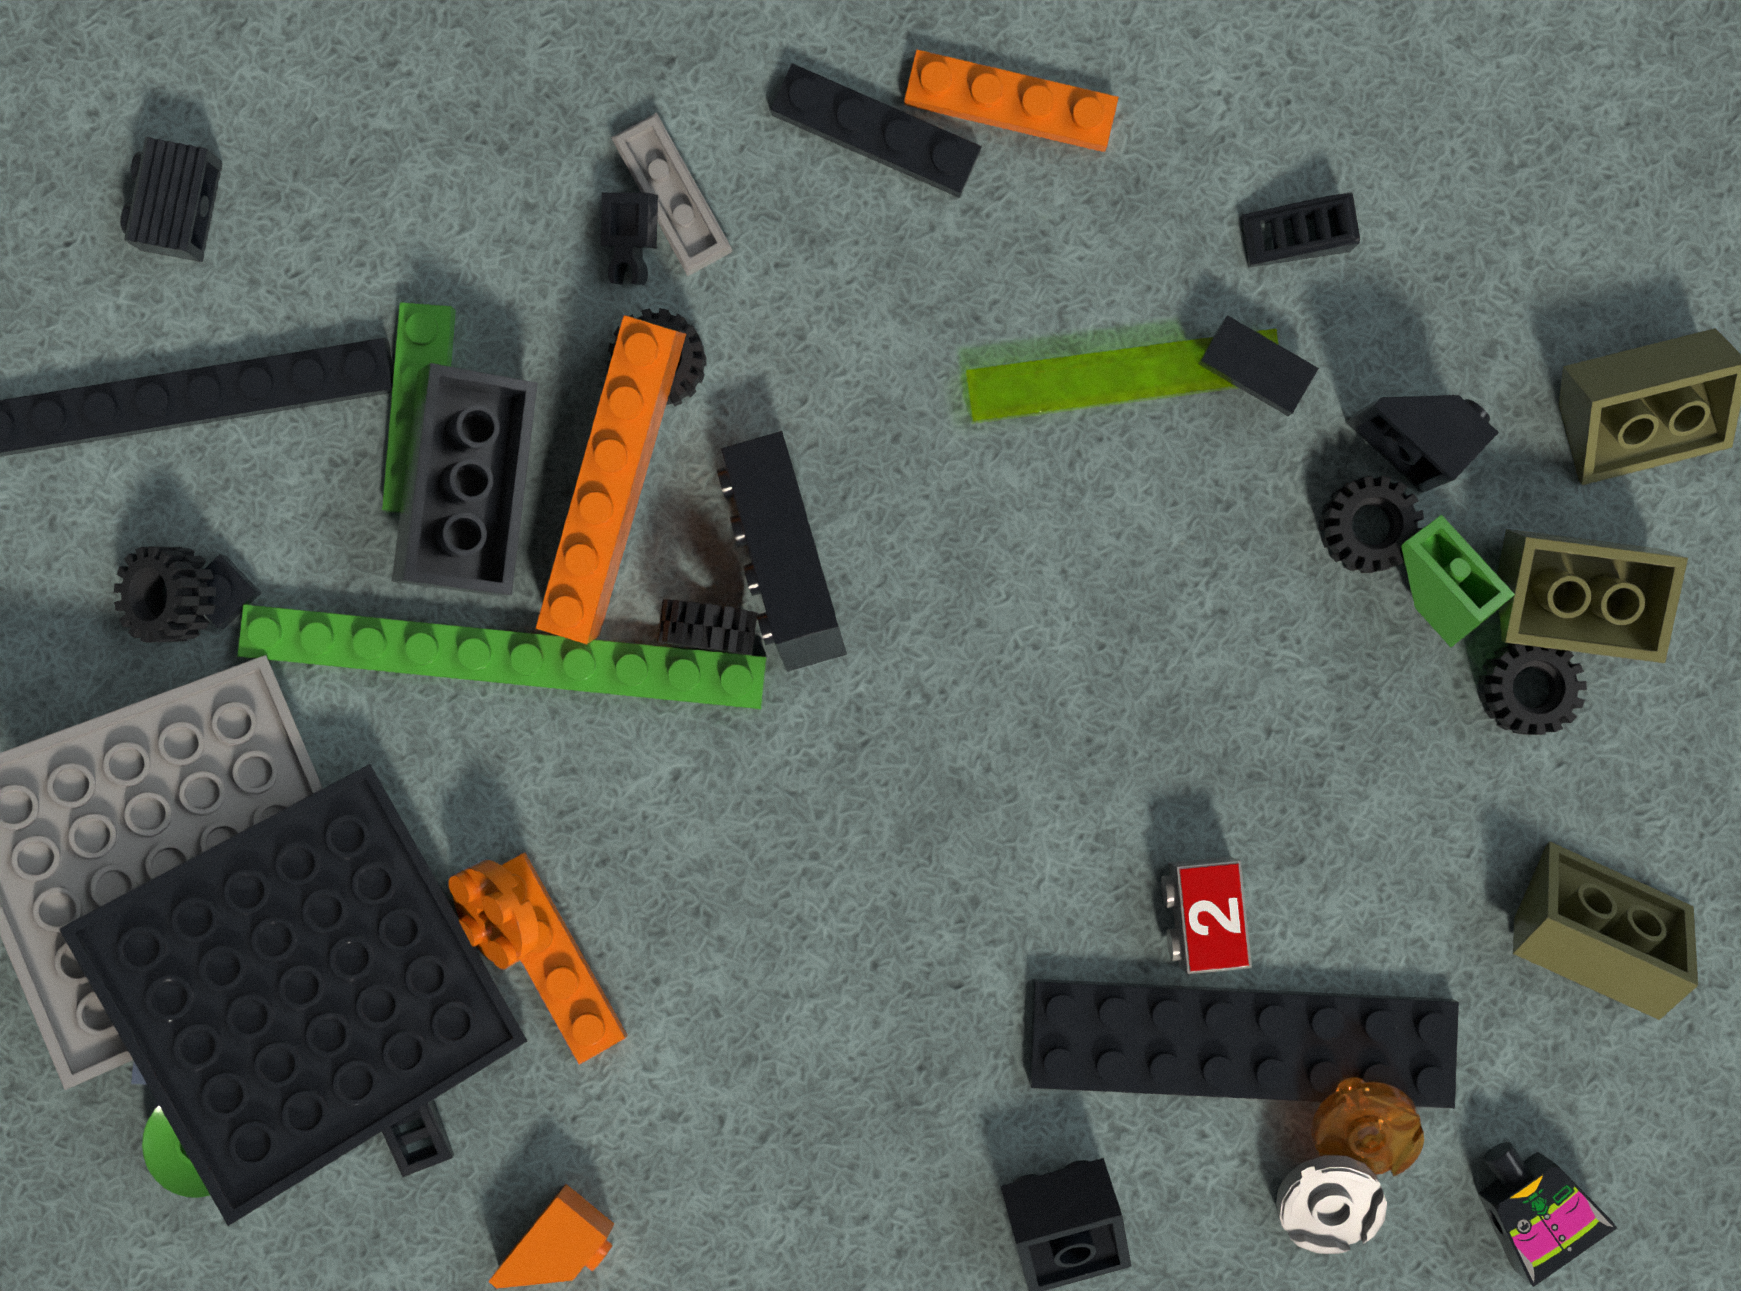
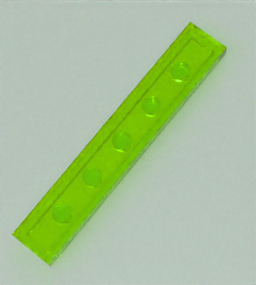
[965,328,1279,424]

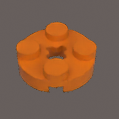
[449,860,539,970]

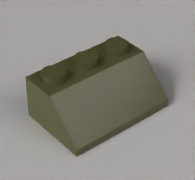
[1559,328,1741,485]
[1497,529,1688,663]
[1513,841,1698,1020]

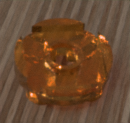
[1311,1077,1424,1177]

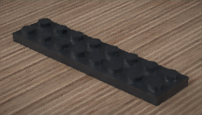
[1029,979,1459,1109]

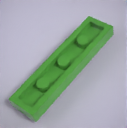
[382,302,456,513]

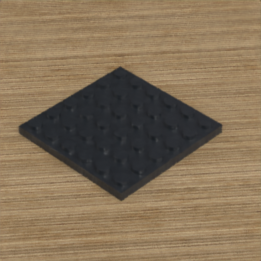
[59,764,528,1226]

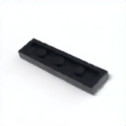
[771,63,982,198]

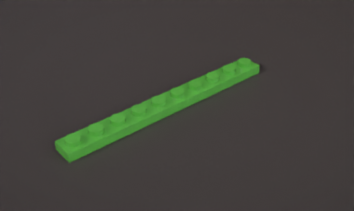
[237,604,767,709]

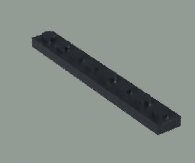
[0,338,394,457]

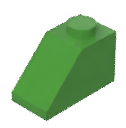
[1401,515,1515,647]

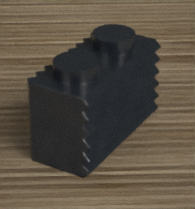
[120,137,223,262]

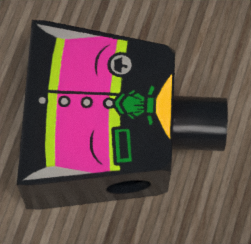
[1478,1142,1617,1287]

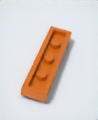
[904,49,1119,152]
[501,853,628,1065]

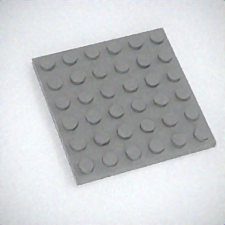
[0,655,323,1090]

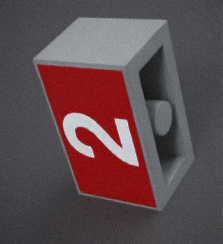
[1161,856,1252,974]

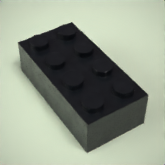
[392,363,538,596]

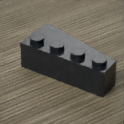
[717,431,847,672]

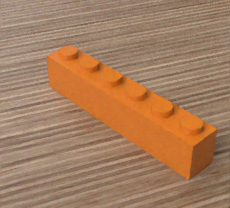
[536,315,686,644]

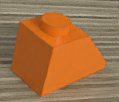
[488,1184,614,1289]

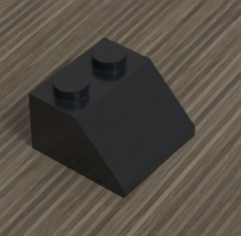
[1346,395,1499,493]
[1000,1158,1132,1291]

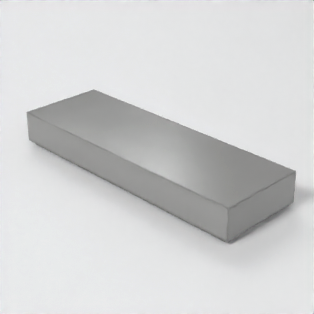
[611,113,733,276]

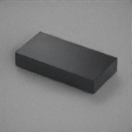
[1198,315,1319,416]

